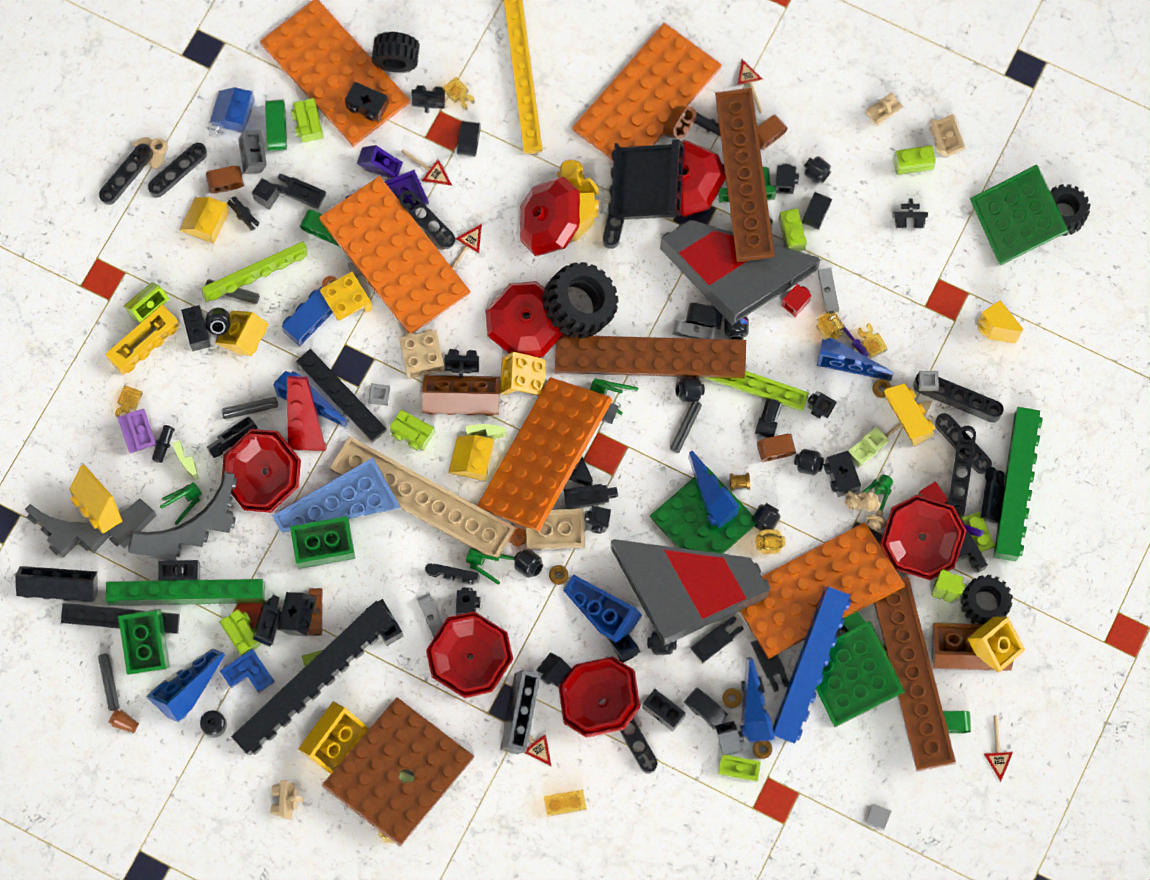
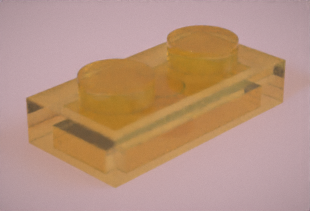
[544,789,587,817]

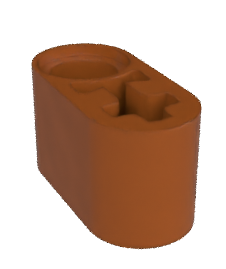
[663,106,696,139]
[757,114,788,150]
[206,166,244,193]
[756,434,797,462]

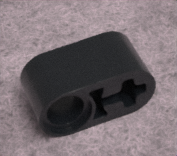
[457,120,481,157]
[802,192,832,230]
[685,303,723,329]

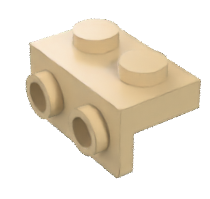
[929,114,966,157]

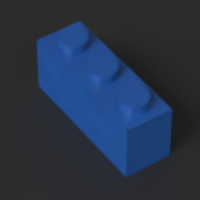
[282,287,333,347]

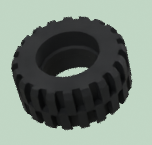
[542,262,619,338]

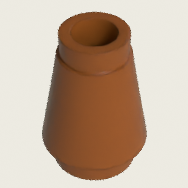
[108,709,140,734]

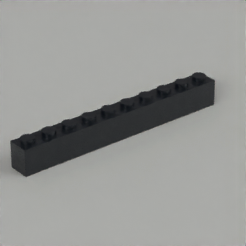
[231,600,395,755]

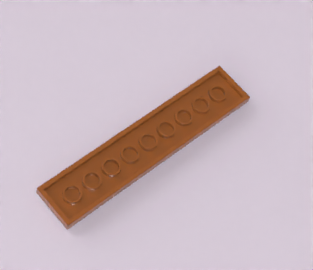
[715,87,775,262]
[555,335,747,378]
[874,577,956,772]

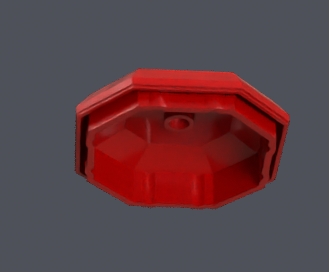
[681,140,726,217]
[520,176,580,257]
[485,281,564,358]
[221,429,301,513]
[880,495,966,581]
[426,611,513,698]
[559,656,640,738]

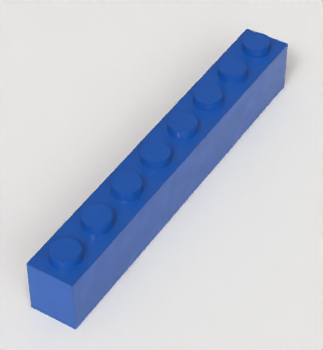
[772,586,851,744]

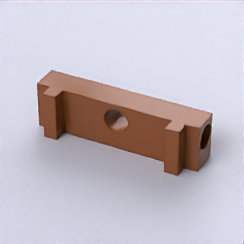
[308,588,323,636]

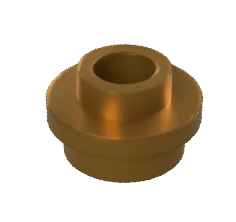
[872,379,891,398]
[549,565,568,585]
[722,688,742,708]
[753,741,772,759]

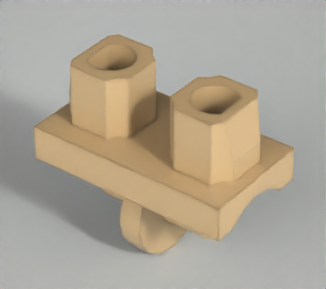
[865,92,903,126]
[270,780,304,819]

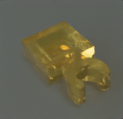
[443,77,475,110]
[858,323,888,359]
[115,385,143,418]

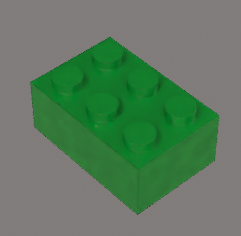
[290,516,356,569]
[118,609,170,675]

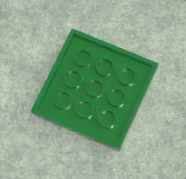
[970,164,1069,265]
[650,466,756,554]
[816,621,905,728]

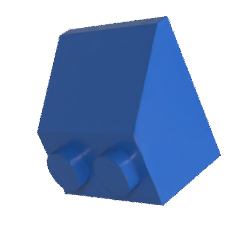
[209,87,255,133]

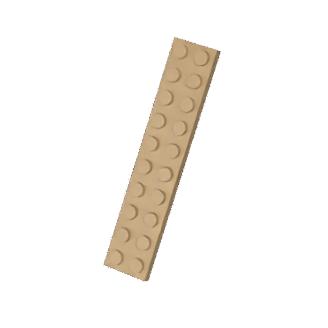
[330,436,516,558]

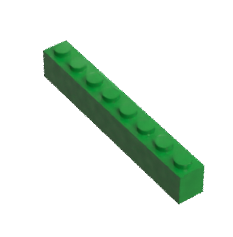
[993,407,1043,562]
[105,579,265,606]

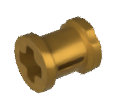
[729,472,750,491]

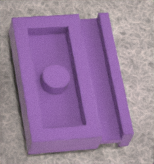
[118,408,156,454]

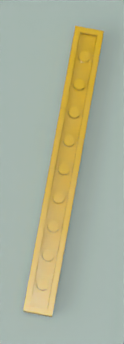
[504,0,542,154]

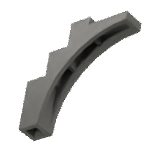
[128,471,237,560]
[25,498,157,557]

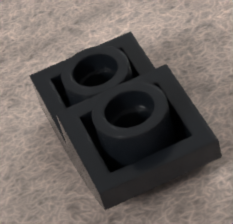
[684,688,729,729]

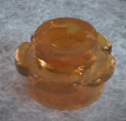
[509,528,527,547]

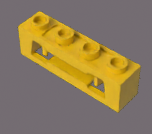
[105,304,180,375]

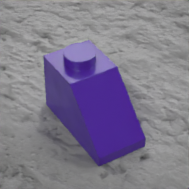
[357,145,403,178]

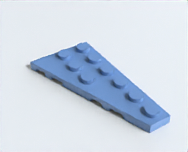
[272,458,401,533]

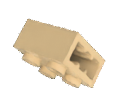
[399,329,445,379]

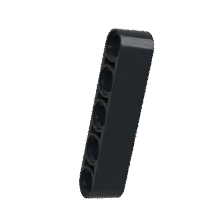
[913,374,1004,423]
[948,425,976,519]

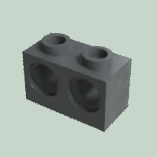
[238,130,267,174]

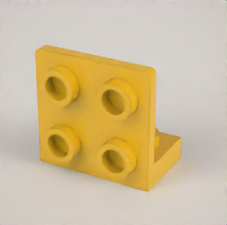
[320,272,372,321]
[500,352,546,396]

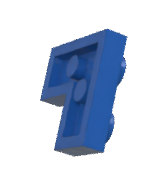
[220,649,275,693]

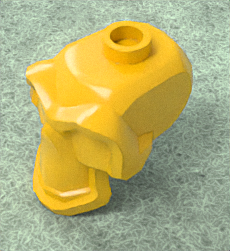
[557,159,600,196]

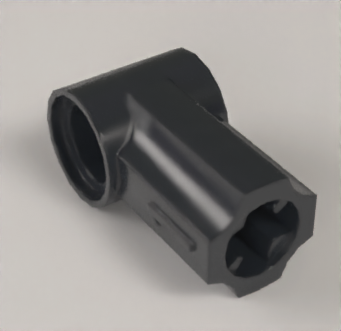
[755,399,782,438]

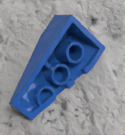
[816,338,894,381]
[273,371,347,427]
[688,451,739,529]
[563,574,642,642]
[146,649,225,722]
[740,657,775,742]

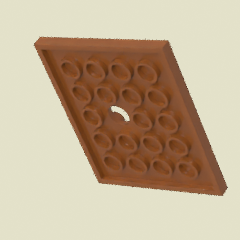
[322,697,474,847]

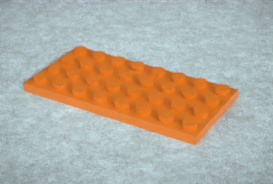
[260,0,410,147]
[572,22,722,161]
[319,176,471,334]
[477,377,613,532]
[739,522,905,659]

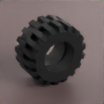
[371,32,420,73]
[1051,184,1090,236]
[961,574,1013,624]

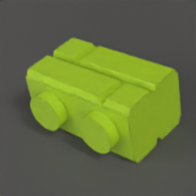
[291,98,324,143]
[893,145,936,175]
[778,208,807,252]
[124,282,170,323]
[390,409,435,451]
[931,570,965,603]
[219,610,262,656]

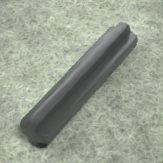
[205,279,260,304]
[222,397,278,419]
[670,401,702,453]
[98,653,120,711]

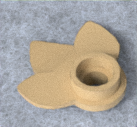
[133,137,168,169]

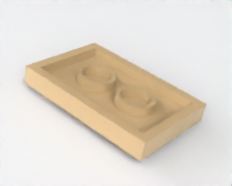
[526,509,585,550]

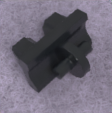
[411,85,445,113]
[892,198,928,228]
[444,349,479,379]

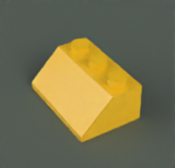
[884,383,935,447]
[69,464,123,534]
[298,701,370,774]

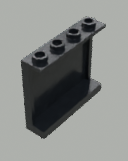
[608,139,685,220]

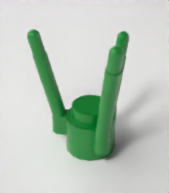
[590,378,639,415]
[160,482,202,525]
[466,548,514,585]

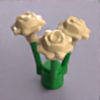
[844,474,893,531]

